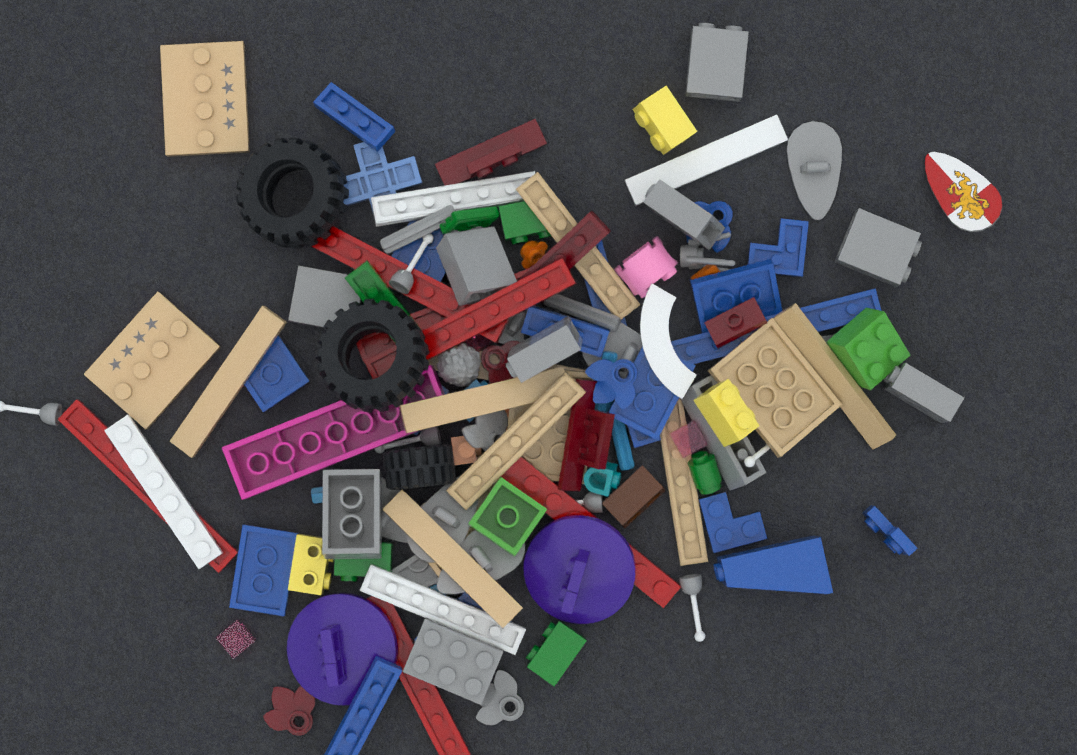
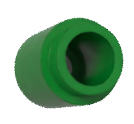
[688,451,722,495]

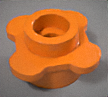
[520,241,548,269]

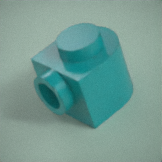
[584,462,621,497]

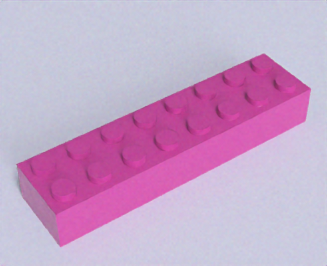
[222,365,445,500]

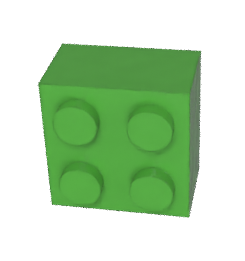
[827,308,910,390]
[468,477,547,557]

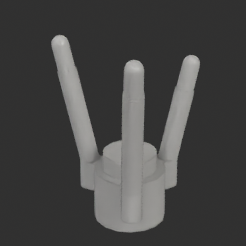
[680,232,735,272]

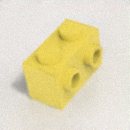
[632,86,697,155]
[693,379,759,447]
[288,534,334,595]

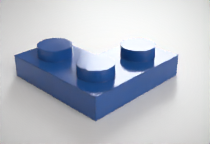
[747,218,809,277]
[698,492,767,553]
[863,505,917,556]

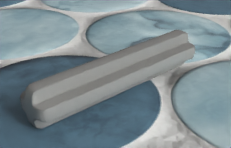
[380,205,456,254]
[544,294,621,331]

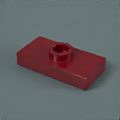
[704,297,767,348]

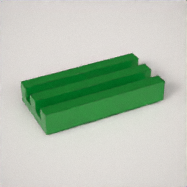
[439,206,500,234]

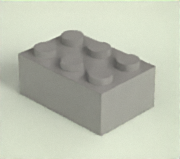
[322,469,382,559]
[403,618,503,705]

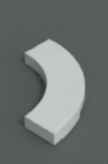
[640,283,696,399]

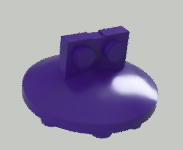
[524,515,636,624]
[287,593,398,705]

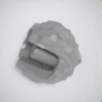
[437,343,481,387]

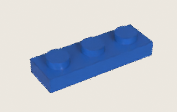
[313,82,395,152]
[521,306,610,357]

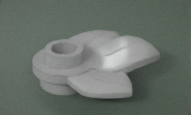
[462,410,508,451]
[476,670,524,725]

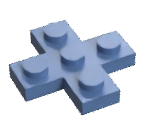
[343,142,422,211]

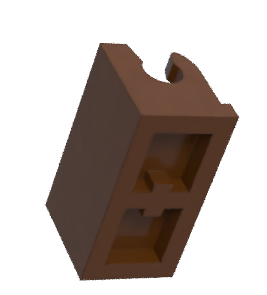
[602,465,665,529]

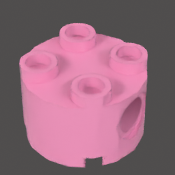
[614,236,678,298]

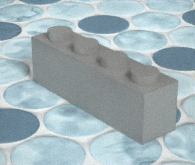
[680,375,767,491]

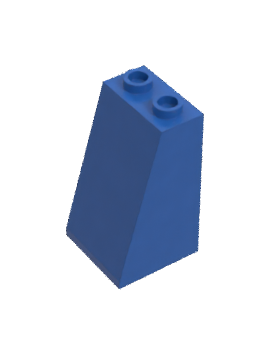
[713,535,833,594]

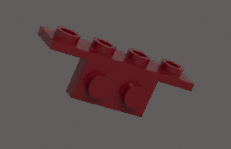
[435,118,547,186]
[558,379,615,491]

